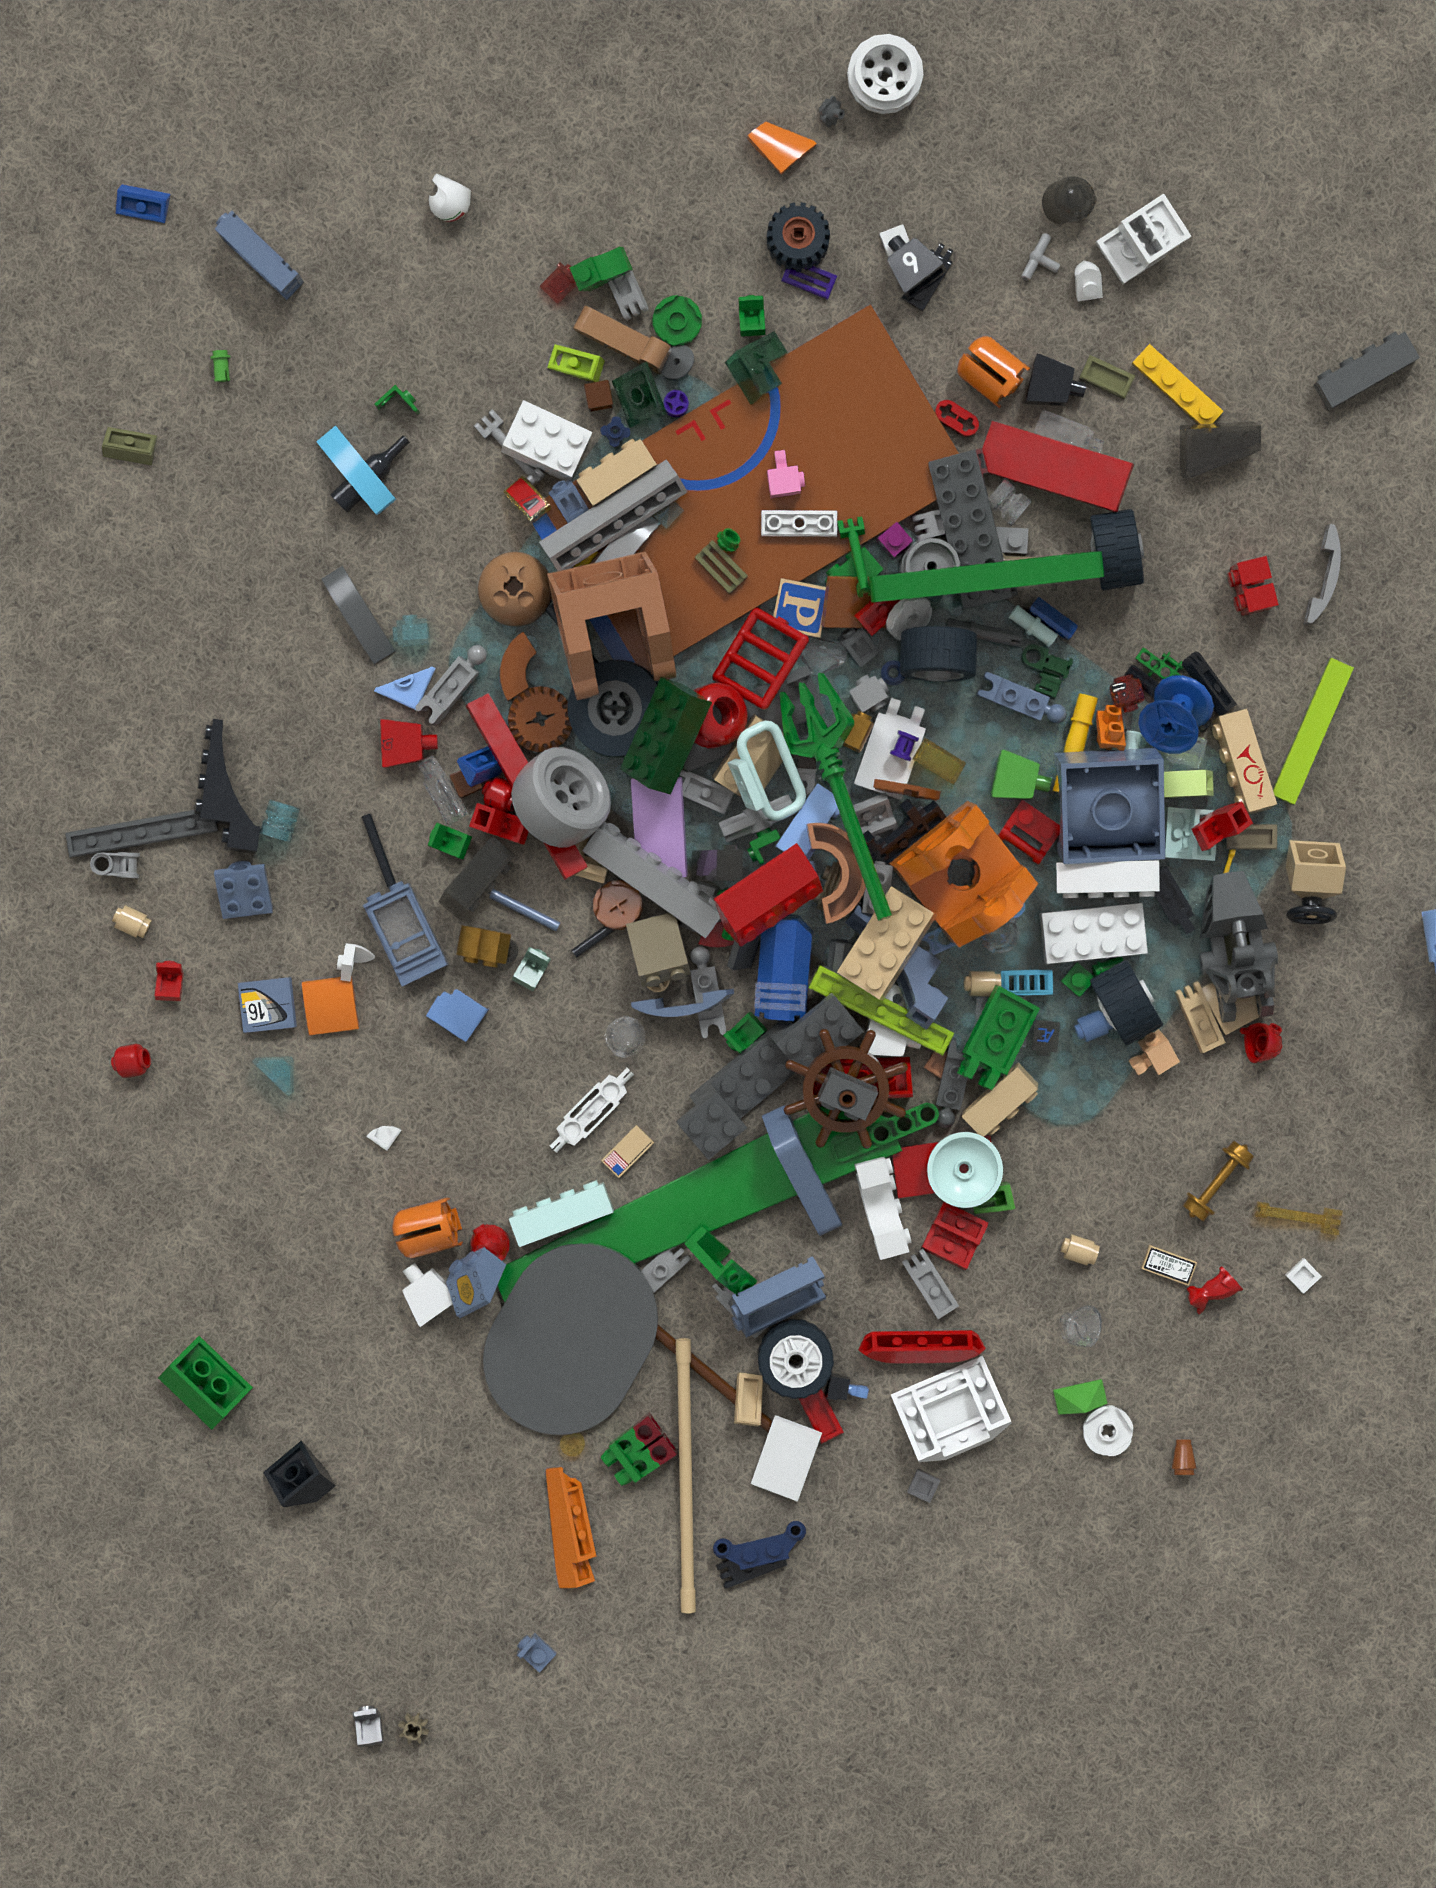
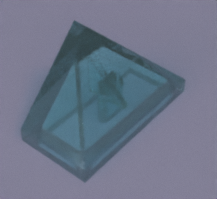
[252,1056,294,1096]

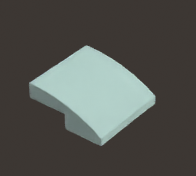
[1165,807,1216,861]

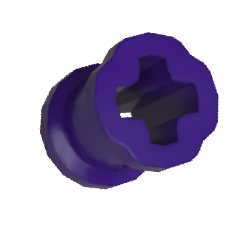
[889,730,919,761]

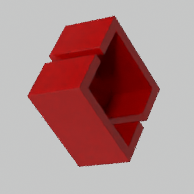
[1227,556,1279,616]

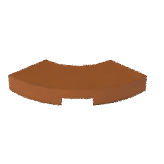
[500,632,537,701]
[873,779,941,801]

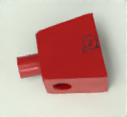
[380,719,438,768]

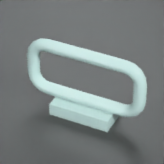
[728,720,806,821]

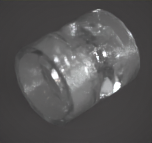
[989,478,1032,526]

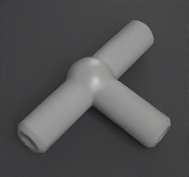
[1021,233,1060,281]

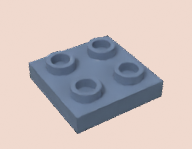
[214,861,273,919]

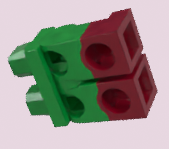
[601,1412,678,1486]

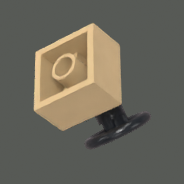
[1286,840,1346,925]

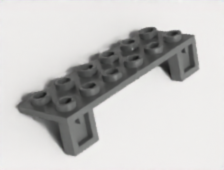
[928,448,1018,609]
[684,665,825,771]

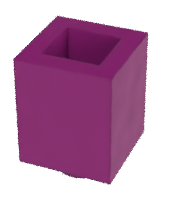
[877,522,913,560]

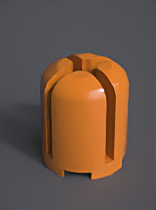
[957,336,1030,408]
[392,1197,463,1258]

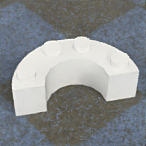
[854,1156,912,1260]

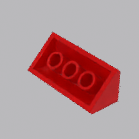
[813,1057,913,1098]

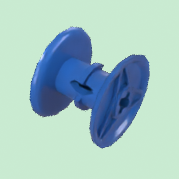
[1138,675,1214,754]

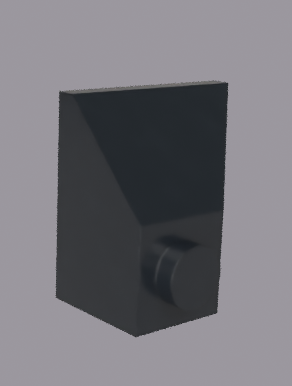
[263,1440,336,1507]

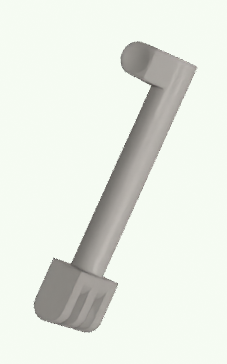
[474,409,545,486]

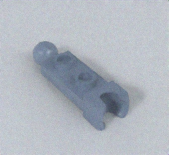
[976,672,1067,724]

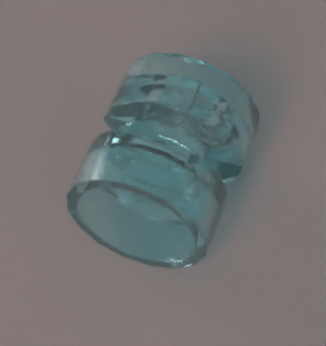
[260,799,300,842]

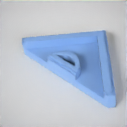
[374,667,436,710]

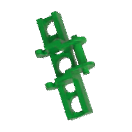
[1134,647,1183,679]

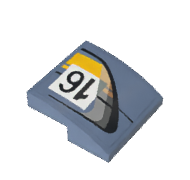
[238,977,297,1033]

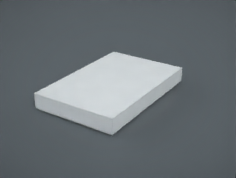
[751,1415,822,1501]

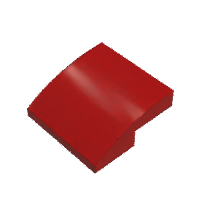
[920,1201,989,1270]

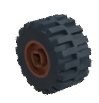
[767,202,830,272]

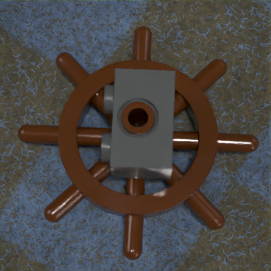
[784,1029,908,1149]

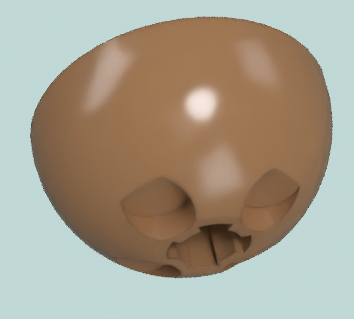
[478,552,552,627]

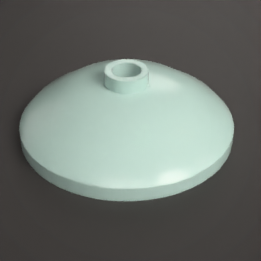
[927,1132,1003,1208]

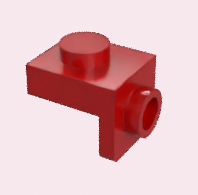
[155,961,184,1001]

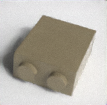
[626,913,691,987]

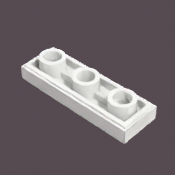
[761,510,837,537]

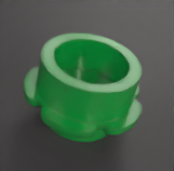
[717,528,741,552]

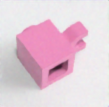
[767,450,805,498]

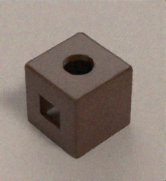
[584,380,614,412]
[449,770,483,799]

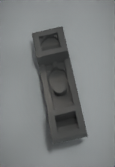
[322,566,395,664]

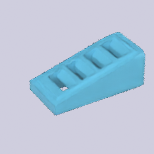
[1001,969,1053,996]

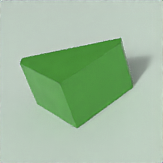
[973,1181,1015,1214]

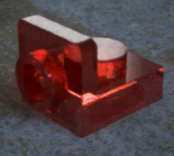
[540,262,577,305]

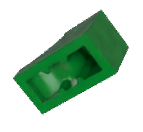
[570,246,633,292]

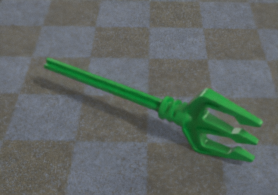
[779,673,892,921]

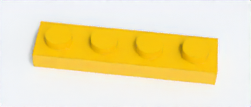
[1132,344,1224,431]

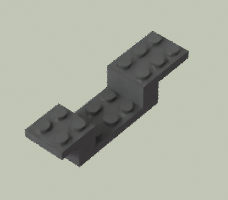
[676,993,864,1160]

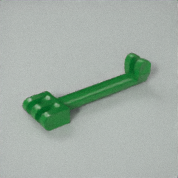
[837,516,871,598]

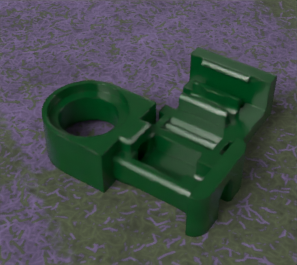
[1021,644,1073,700]

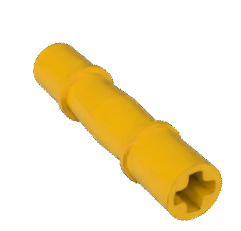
[1052,693,1098,793]

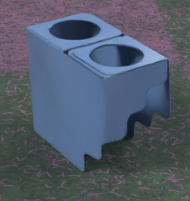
[426,989,489,1042]

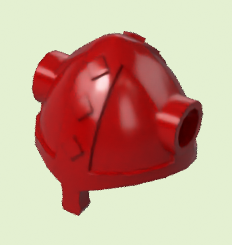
[1239,1023,1283,1063]
[470,1224,510,1261]

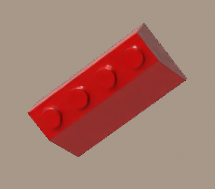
[714,843,823,947]

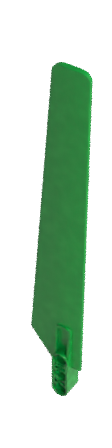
[497,1103,939,1303]

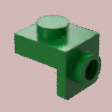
[738,295,766,337]
[428,823,473,860]
[747,827,781,865]
[723,1012,767,1053]

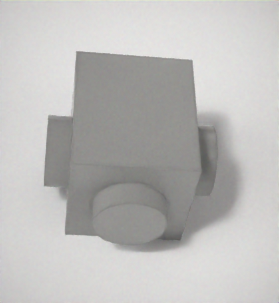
[848,675,889,713]

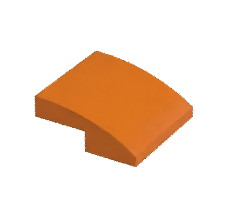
[302,976,359,1035]

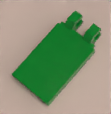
[957,985,1040,1090]

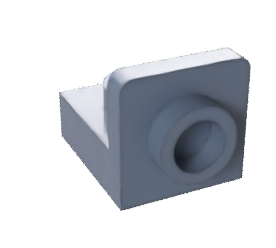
[549,480,589,523]
[517,1633,557,1673]

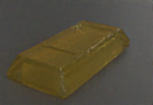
[912,738,966,785]

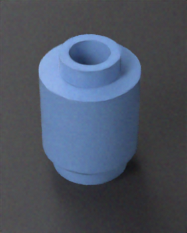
[1074,1010,1113,1042]

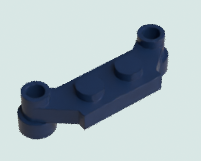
[713,1521,806,1570]

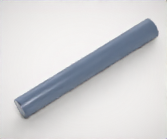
[489,889,560,931]

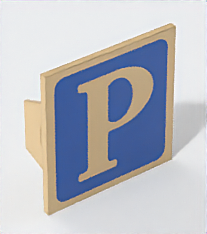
[771,578,826,638]

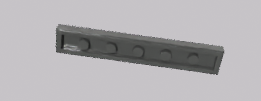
[65,810,218,858]

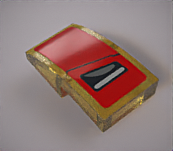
[503,476,552,524]

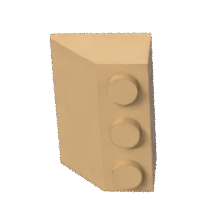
[712,714,784,796]

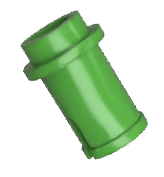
[210,350,231,382]

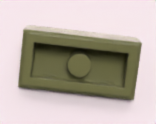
[102,427,157,466]

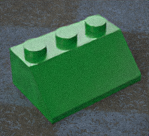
[158,1336,253,1430]

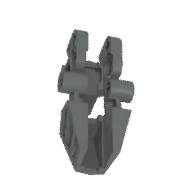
[1199,871,1278,1023]

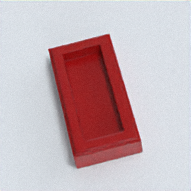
[799,1388,844,1444]

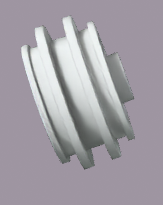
[847,34,924,114]

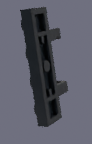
[863,799,946,865]

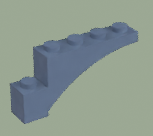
[845,905,948,1030]

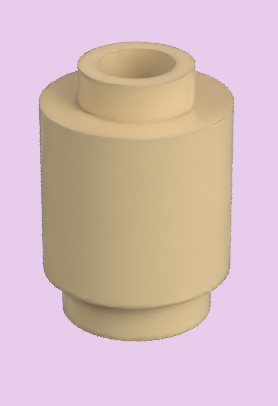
[112,905,152,938]
[964,971,1001,996]
[1061,1234,1100,1265]

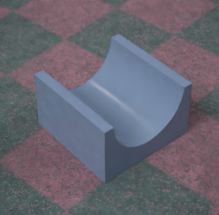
[1054,748,1165,864]

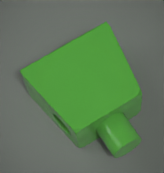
[990,750,1052,799]

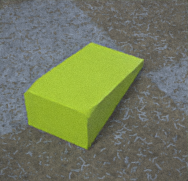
[547,344,605,383]

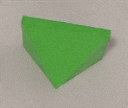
[1053,1379,1108,1414]

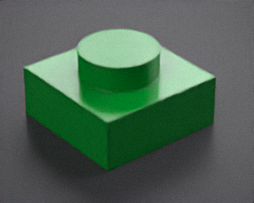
[1060,962,1094,997]

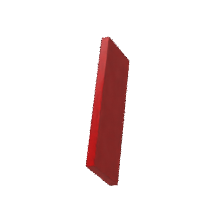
[982,421,1134,513]

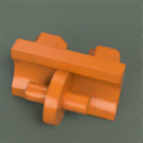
[1096,705,1126,751]

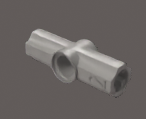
[719,794,796,842]

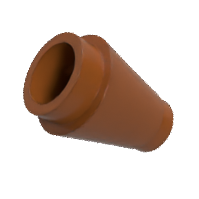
[1171,1440,1197,1475]

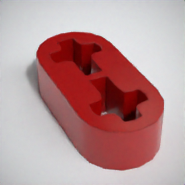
[935,400,979,437]

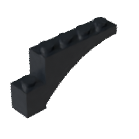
[194,719,260,854]

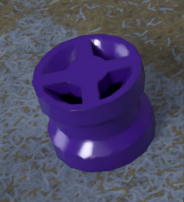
[664,390,689,418]

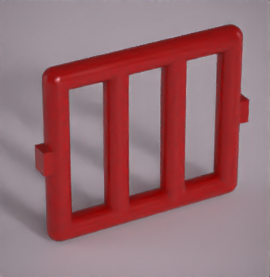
[712,607,809,710]

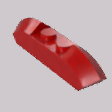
[858,1330,986,1363]

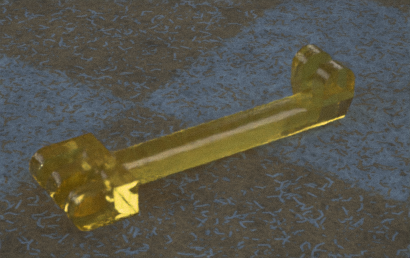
[1255,1201,1343,1235]

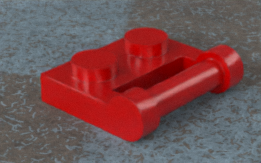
[998,800,1060,865]

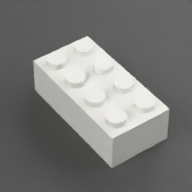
[1056,860,1160,898]
[1039,903,1148,964]

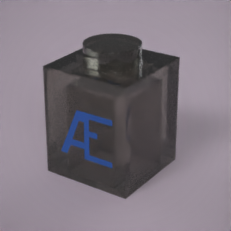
[1030,1019,1060,1057]

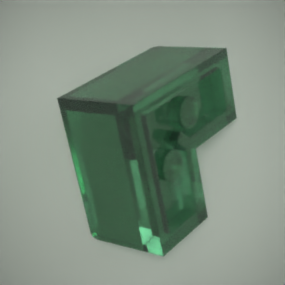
[725,331,788,405]

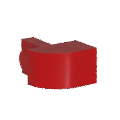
[1191,801,1253,851]
[469,803,529,845]

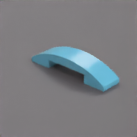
[316,426,396,515]

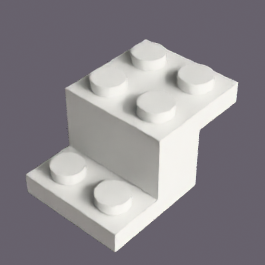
[1096,194,1191,285]

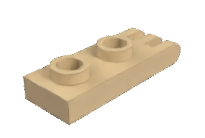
[1175,981,1225,1053]

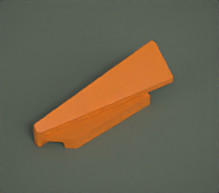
[546,1467,596,1588]

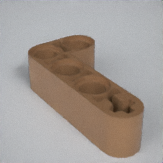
[573,306,671,374]

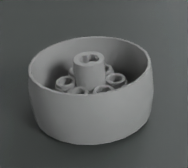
[511,747,611,847]

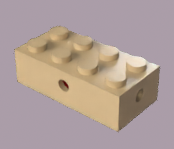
[837,886,937,1000]

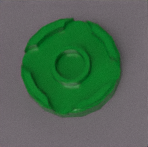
[653,295,702,346]

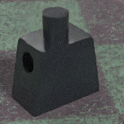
[1025,353,1087,406]

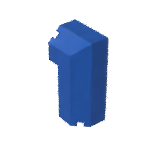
[755,914,814,1021]

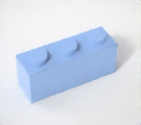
[775,783,839,860]

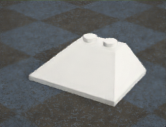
[891,1356,1012,1462]

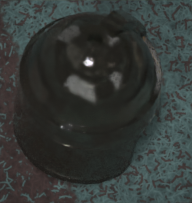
[1042,176,1097,225]

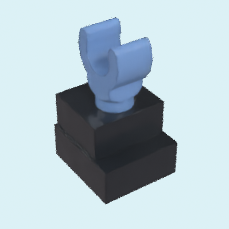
[825,1373,869,1400]

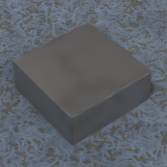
[907,1469,941,1503]

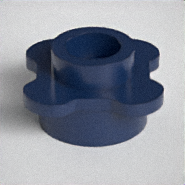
[600,416,631,447]

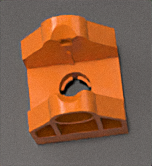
[889,801,1038,947]

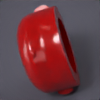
[693,683,748,748]

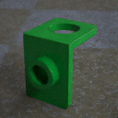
[374,385,420,415]

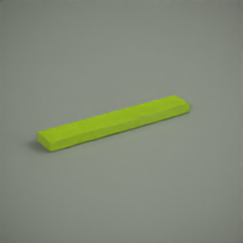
[1273,658,1354,805]
[808,965,954,1055]

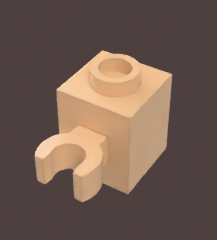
[1129,1029,1180,1075]

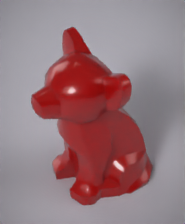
[1187,1266,1243,1315]

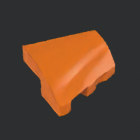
[747,122,817,175]

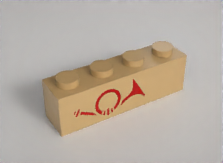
[1212,709,1277,815]

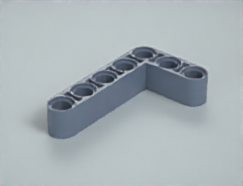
[762,1105,842,1236]

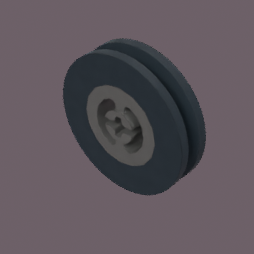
[568,660,658,756]

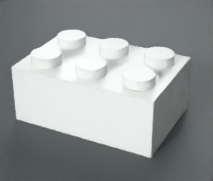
[501,400,592,481]

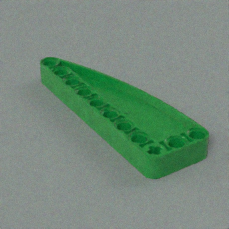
[869,551,1104,602]

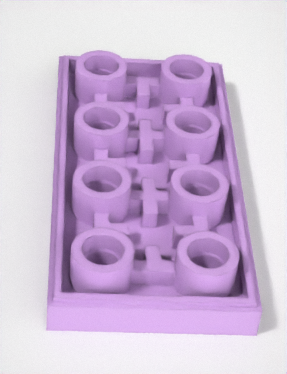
[631,777,688,877]

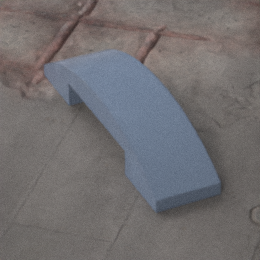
[631,988,734,1017]

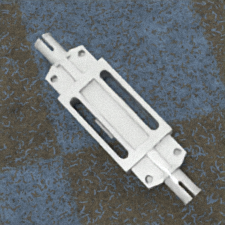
[549,1067,634,1153]

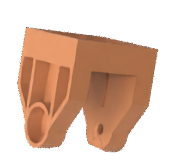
[547,551,676,700]

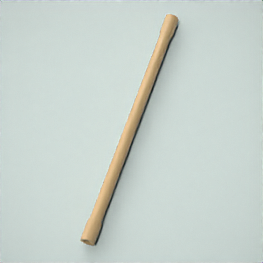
[676,1338,696,1613]

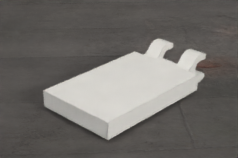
[854,698,926,800]

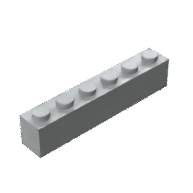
[539,460,687,571]
[583,822,720,938]

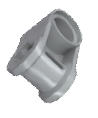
[90,852,140,878]

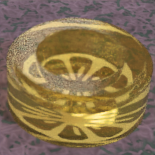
[560,1432,585,1456]

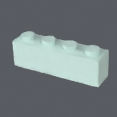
[509,1180,614,1247]

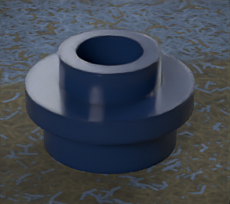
[881,660,905,686]

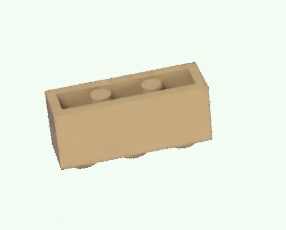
[577,439,657,507]
[962,1062,1038,1137]

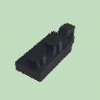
[1155,866,1195,934]

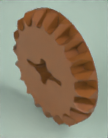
[508,686,572,752]

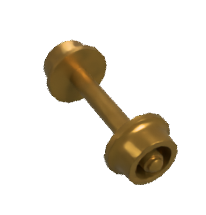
[1183,1141,1254,1222]

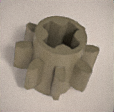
[398,1712,429,1745]

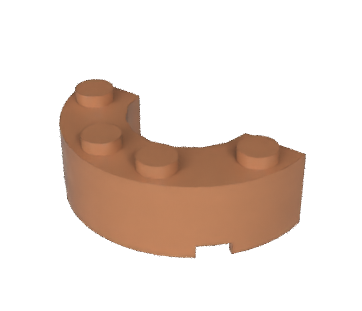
[806,823,866,924]

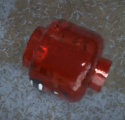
[1109,674,1145,713]

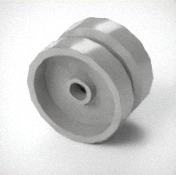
[899,538,960,573]

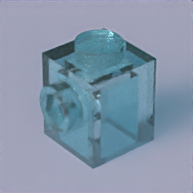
[392,615,430,647]

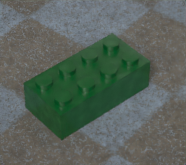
[620,677,712,795]

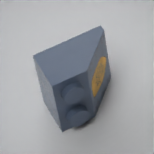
[446,1247,506,1318]

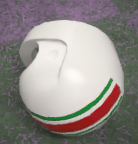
[429,173,471,222]

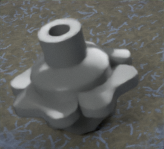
[818,96,845,127]

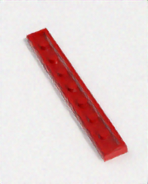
[466,693,588,880]

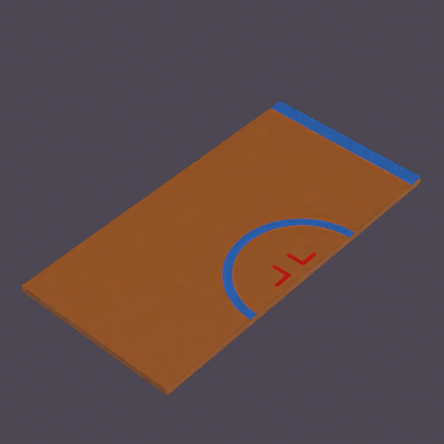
[525,304,959,671]

